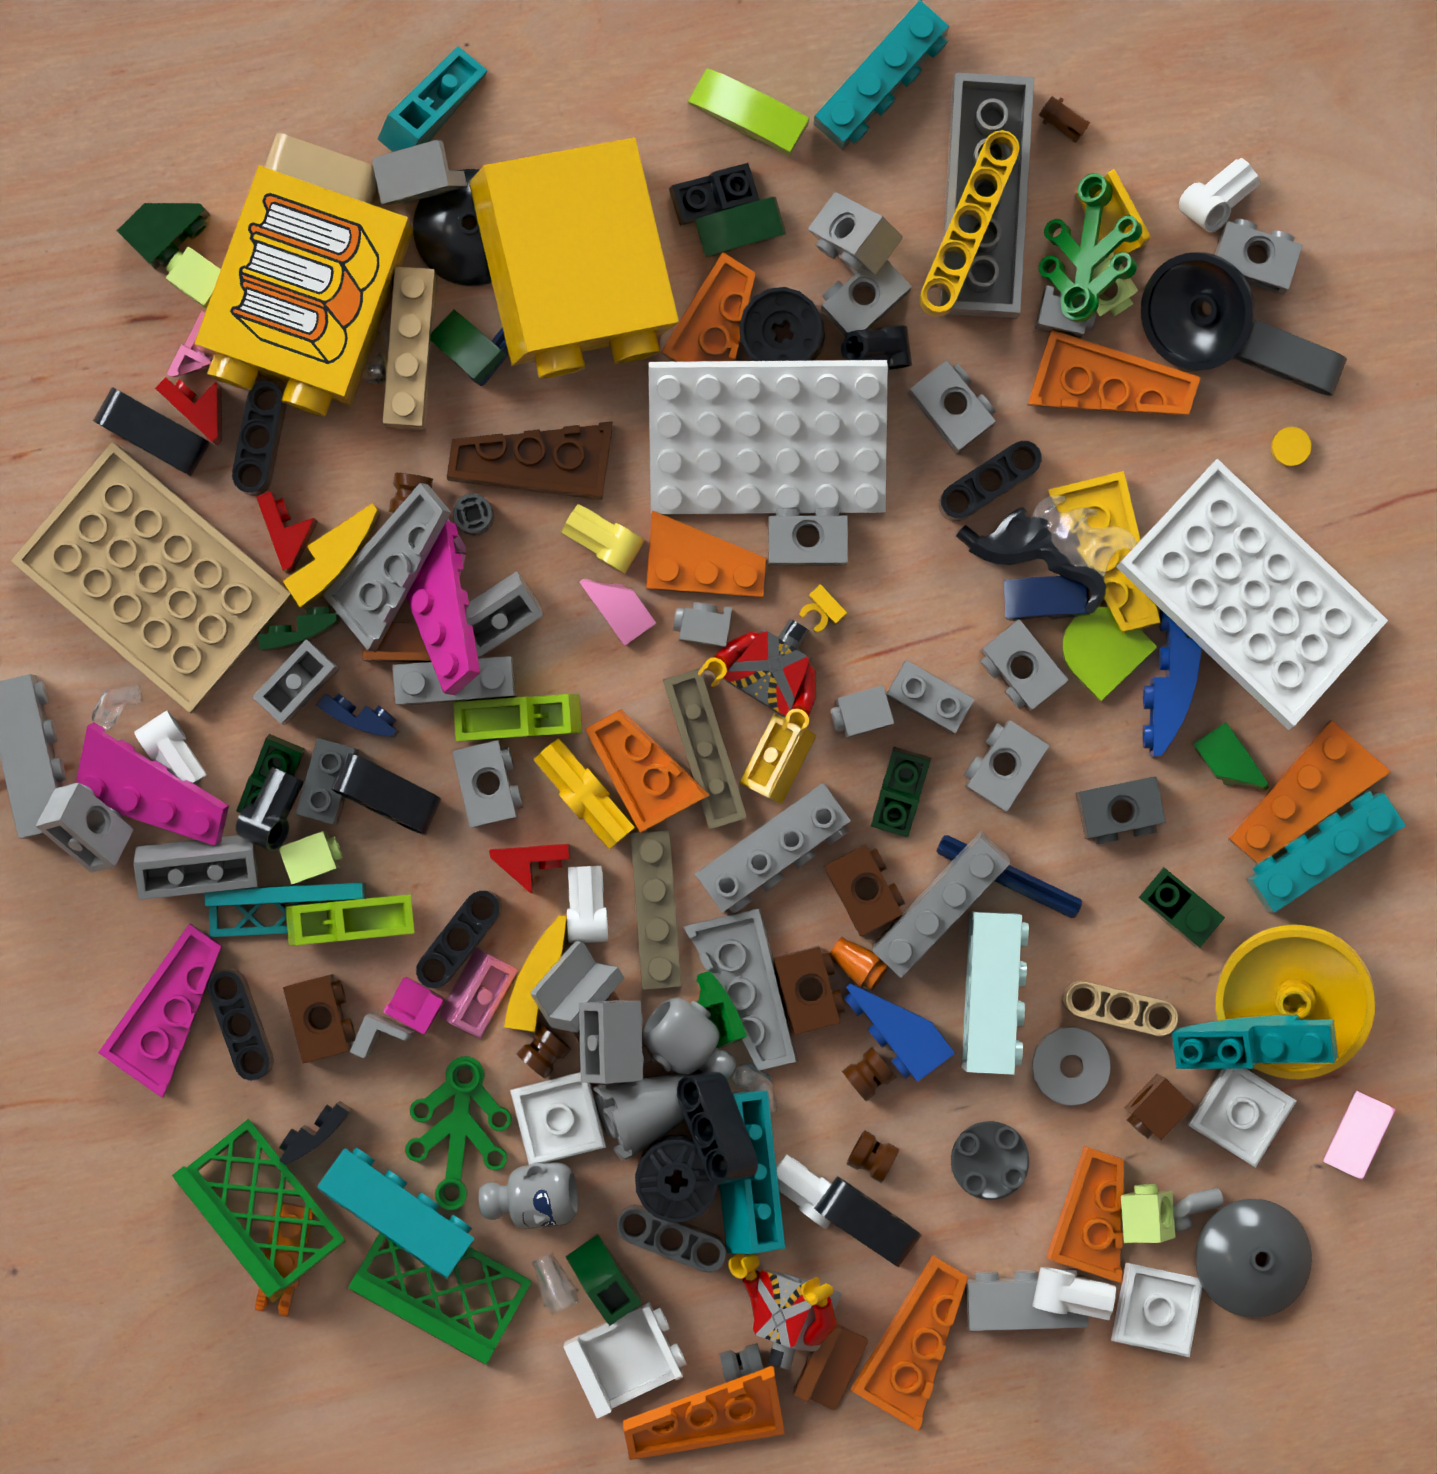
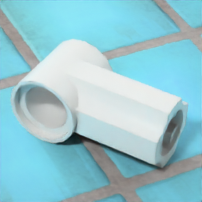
[1179,158,1260,232]
[134,710,207,784]
[567,866,608,944]
[776,1154,832,1229]
[1032,1267,1116,1320]

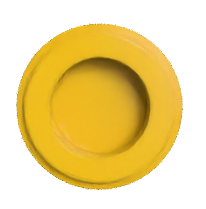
[1270,427,1311,467]

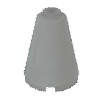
[594,1073,692,1161]

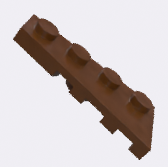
[447,421,613,500]

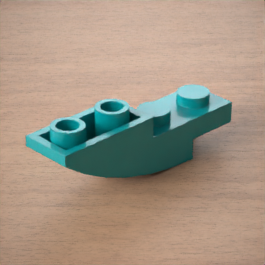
[1172,1015,1338,1069]

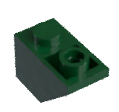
[116,203,210,269]
[1138,867,1225,948]
[566,1234,643,1326]

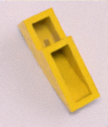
[283,503,380,609]
[503,915,567,1032]

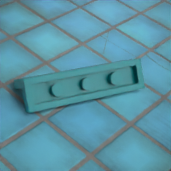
[204,883,366,937]

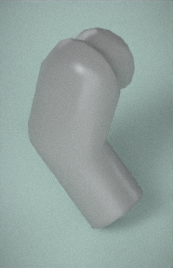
[1173,1188,1223,1231]

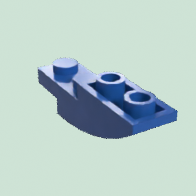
[1143,609,1201,757]

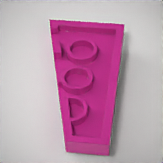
[406,521,480,696]
[76,722,229,846]
[98,924,223,1098]

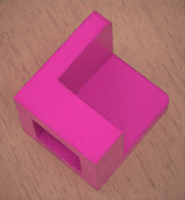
[383,977,446,1034]

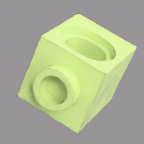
[166,246,221,309]
[1075,252,1138,316]
[279,831,343,884]
[1121,1184,1176,1243]

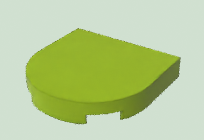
[1062,607,1157,702]

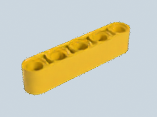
[919,130,1020,317]

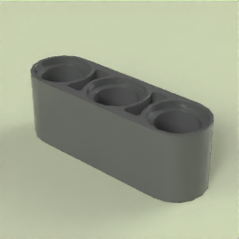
[1233,320,1347,396]
[617,1204,726,1272]

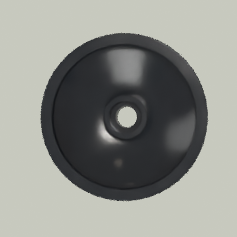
[413,169,492,286]
[1141,252,1255,371]

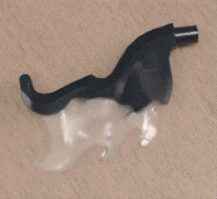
[956,495,1137,614]

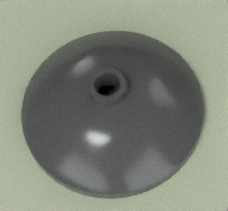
[1195,1199,1312,1318]

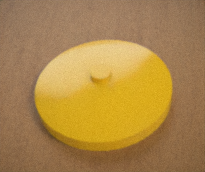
[1216,925,1375,1079]

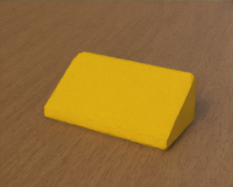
[739,713,816,804]

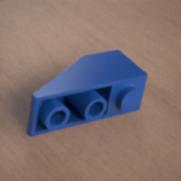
[844,982,955,1082]

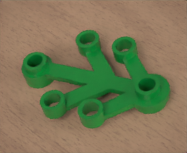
[1038,173,1142,322]
[405,1056,512,1210]

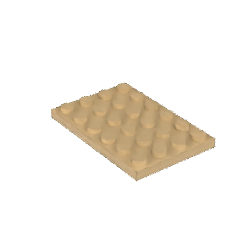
[11,442,292,714]

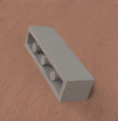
[0,674,66,839]
[872,831,1010,978]

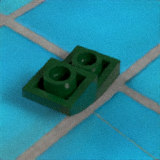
[695,197,786,257]
[430,309,505,384]
[258,607,340,651]
[236,734,305,813]
[871,747,931,837]

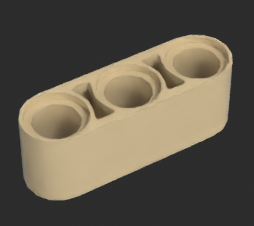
[265,133,378,204]
[1063,981,1178,1036]

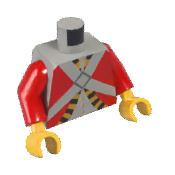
[728,1254,841,1369]

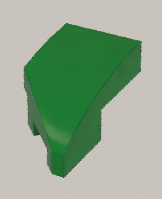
[1194,722,1269,791]
[695,971,747,1049]

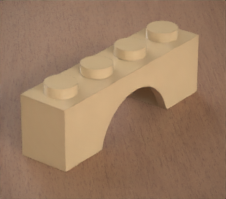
[383,266,438,431]

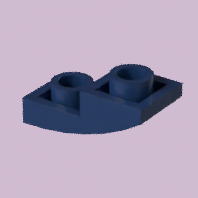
[1003,576,1090,621]
[316,693,399,738]

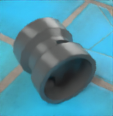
[453,494,494,536]
[719,1343,764,1382]

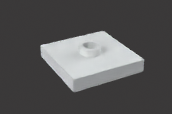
[1187,1069,1297,1168]
[510,1072,606,1165]
[1111,1263,1203,1357]

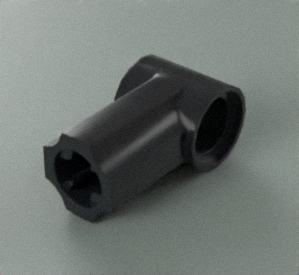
[841,325,912,370]
[236,767,304,851]

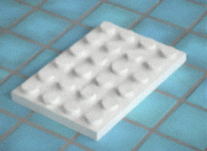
[649,360,888,514]
[1116,459,1388,730]

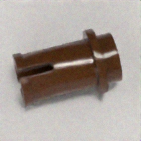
[1038,96,1090,143]

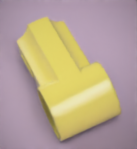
[561,504,645,574]

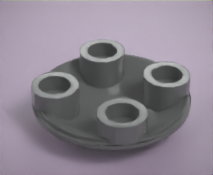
[951,1121,1029,1200]

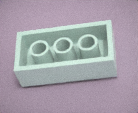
[962,911,1029,1075]

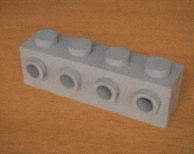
[695,783,851,914]

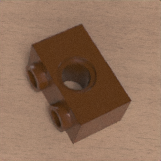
[823,845,905,936]
[774,945,845,1035]
[283,974,356,1064]
[1124,1074,1194,1140]

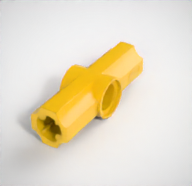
[533,738,635,849]

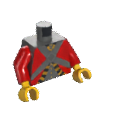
[698,619,816,737]

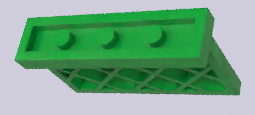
[172,1119,346,1303]
[348,1233,532,1365]

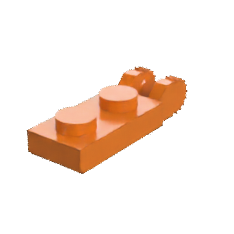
[255,1201,314,1317]

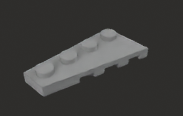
[323,483,451,651]
[683,908,798,1071]

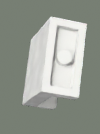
[563,1302,687,1419]

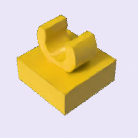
[799,584,847,633]

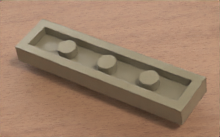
[663,668,747,829]
[630,830,682,990]

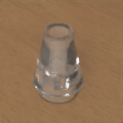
[532,1253,580,1315]

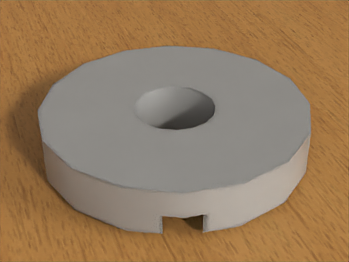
[1032,1027,1111,1106]

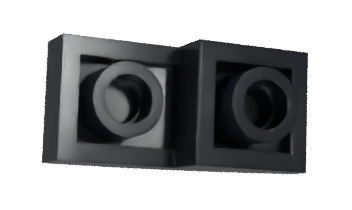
[669,163,760,226]
[279,1101,353,1165]

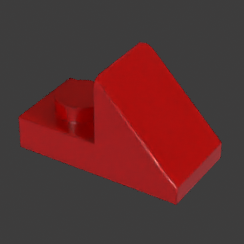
[155,377,222,446]
[256,491,318,573]
[489,844,571,894]

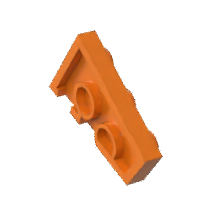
[660,252,756,362]
[646,511,766,598]
[585,709,710,832]
[1046,1146,1124,1283]

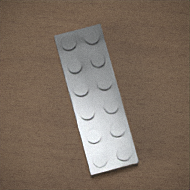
[939,73,1034,319]

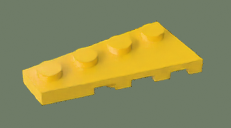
[1048,471,1161,633]

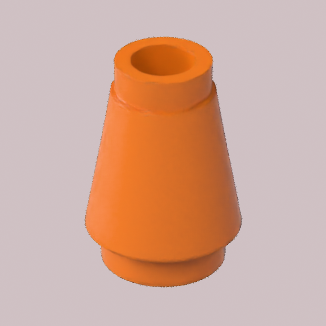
[830,937,889,991]

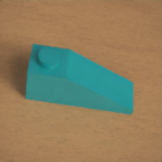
[377,46,488,152]

